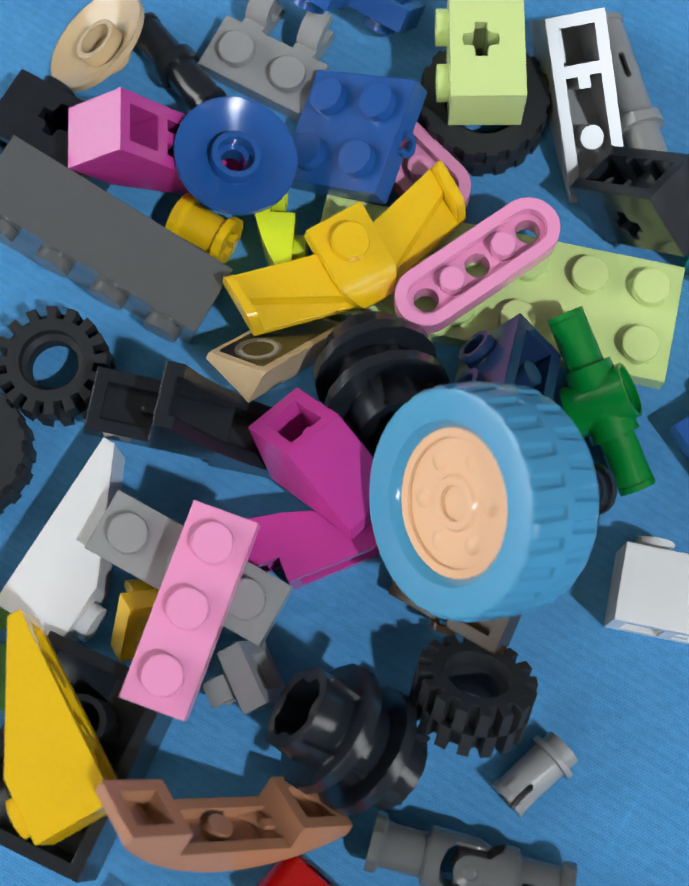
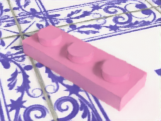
[119,500,260,721]

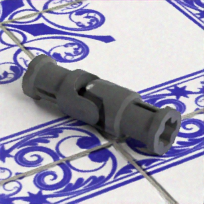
[363,810,577,886]

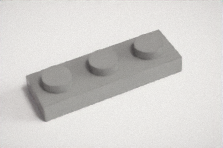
[84,490,294,647]

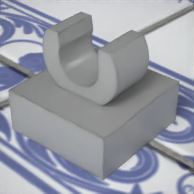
[202,640,286,715]

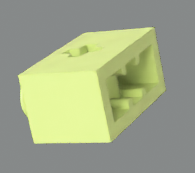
[435,0,527,125]

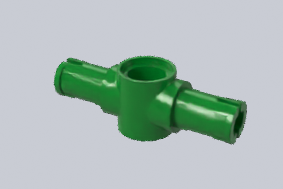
[547,306,656,497]

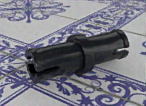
[135,12,227,109]

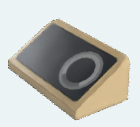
[206,318,339,403]

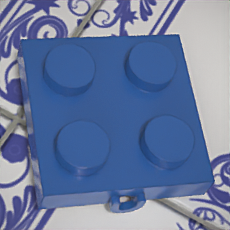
[290,70,428,204]

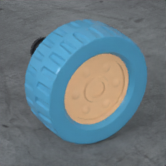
[369,382,617,623]

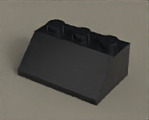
[0,630,173,883]

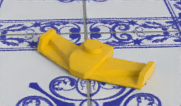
[222,160,466,336]

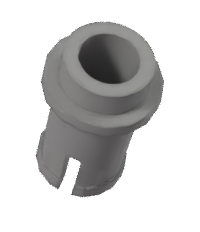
[491,731,578,817]

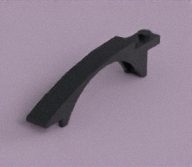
[84,360,607,529]

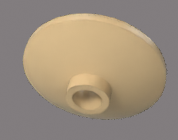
[51,0,145,92]

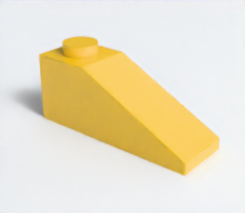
[4,609,118,845]

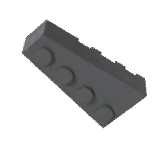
[0,135,233,344]

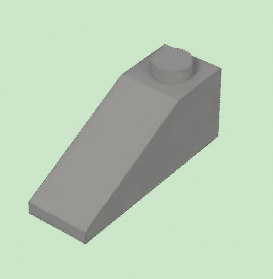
[529,7,624,203]

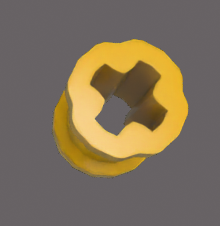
[165,193,244,264]

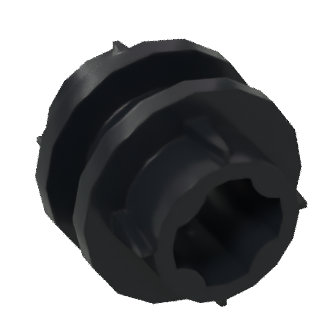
[312,311,450,457]
[265,663,430,816]

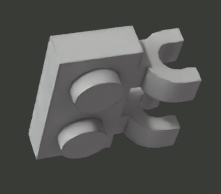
[198,0,335,122]

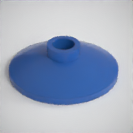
[173,96,298,215]

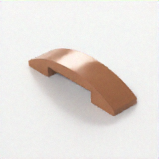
[95,776,353,872]

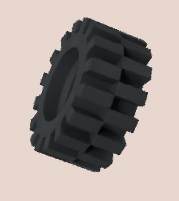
[0,306,115,427]
[409,634,538,758]

